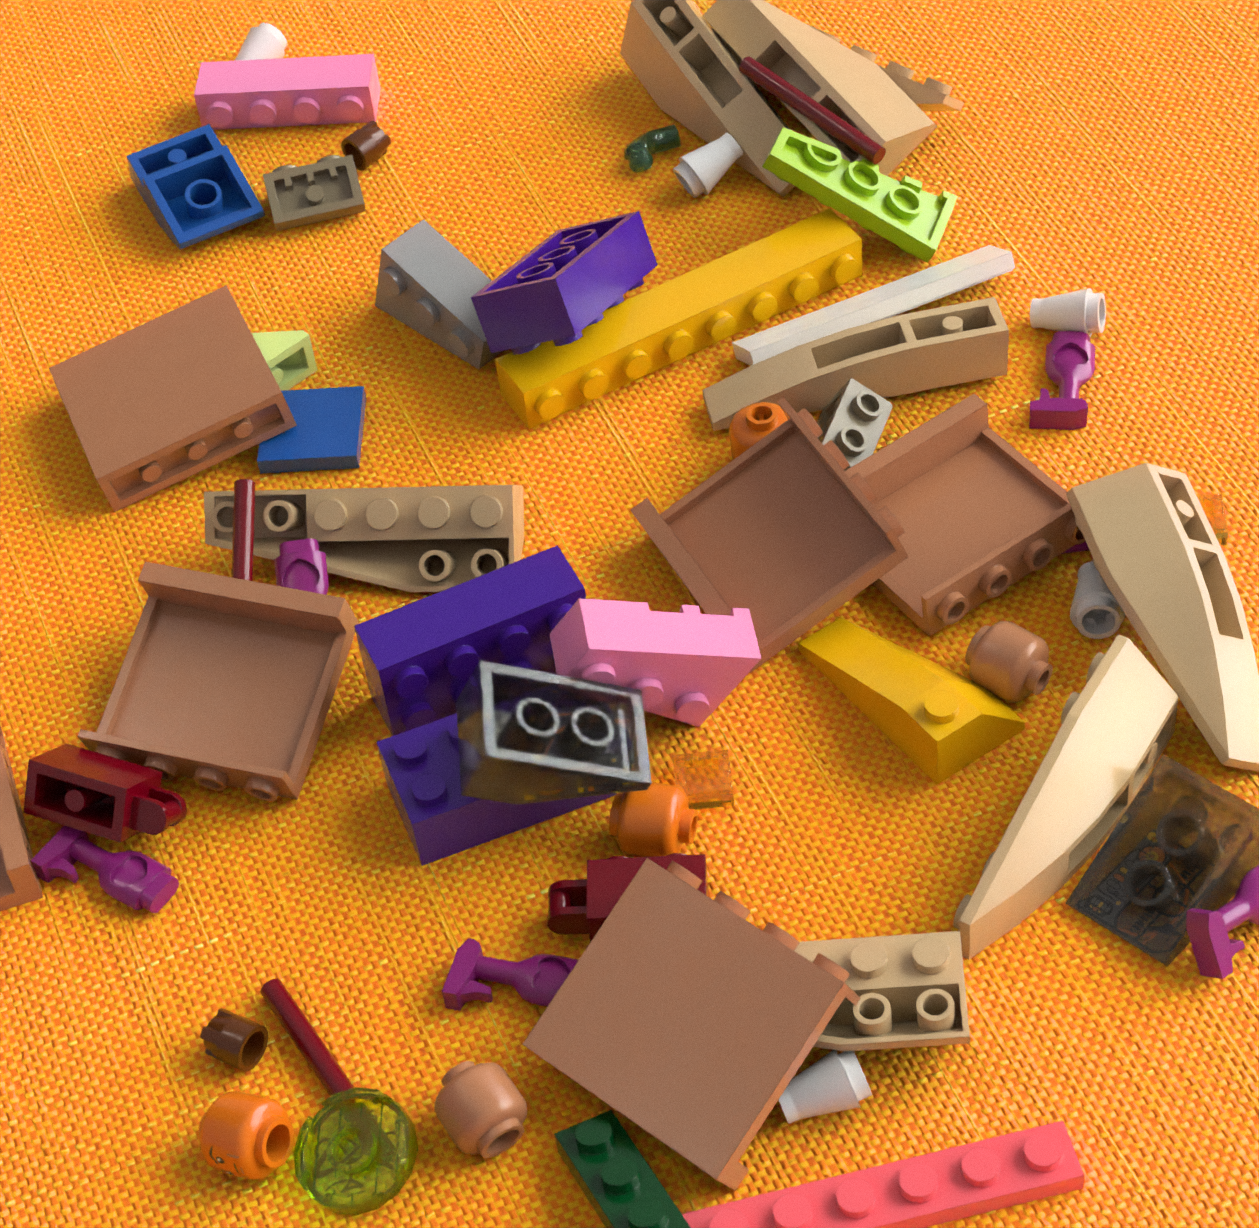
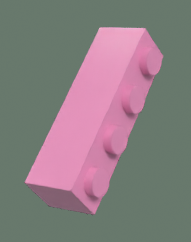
[194,54,381,130]

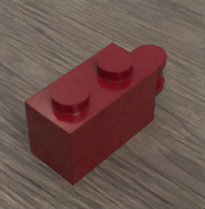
[23,743,187,843]
[547,853,709,942]

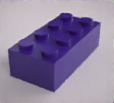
[471,211,658,355]
[354,545,586,736]
[376,678,629,866]

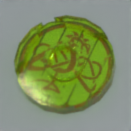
[293,1087,418,1216]

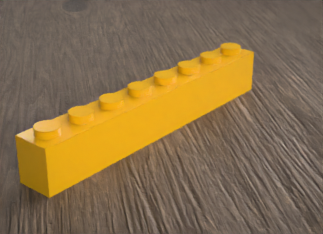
[495,208,862,429]

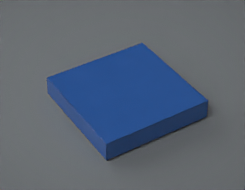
[257,386,366,474]

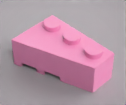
[550,598,762,727]

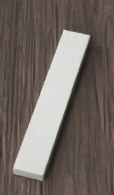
[732,245,1015,366]

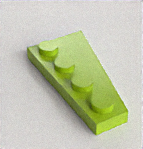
[762,127,958,263]

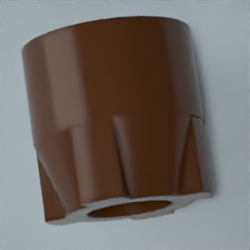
[341,121,391,171]
[200,1008,268,1072]

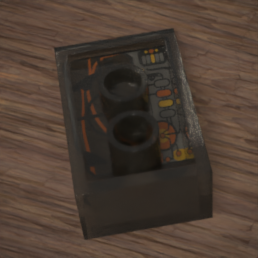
[456,660,652,805]
[1066,754,1259,967]

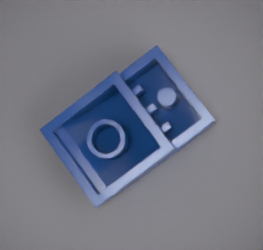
[126,124,265,249]

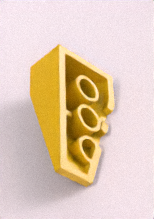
[798,617,1025,785]

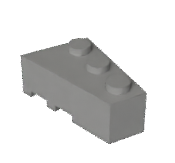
[375,219,503,369]

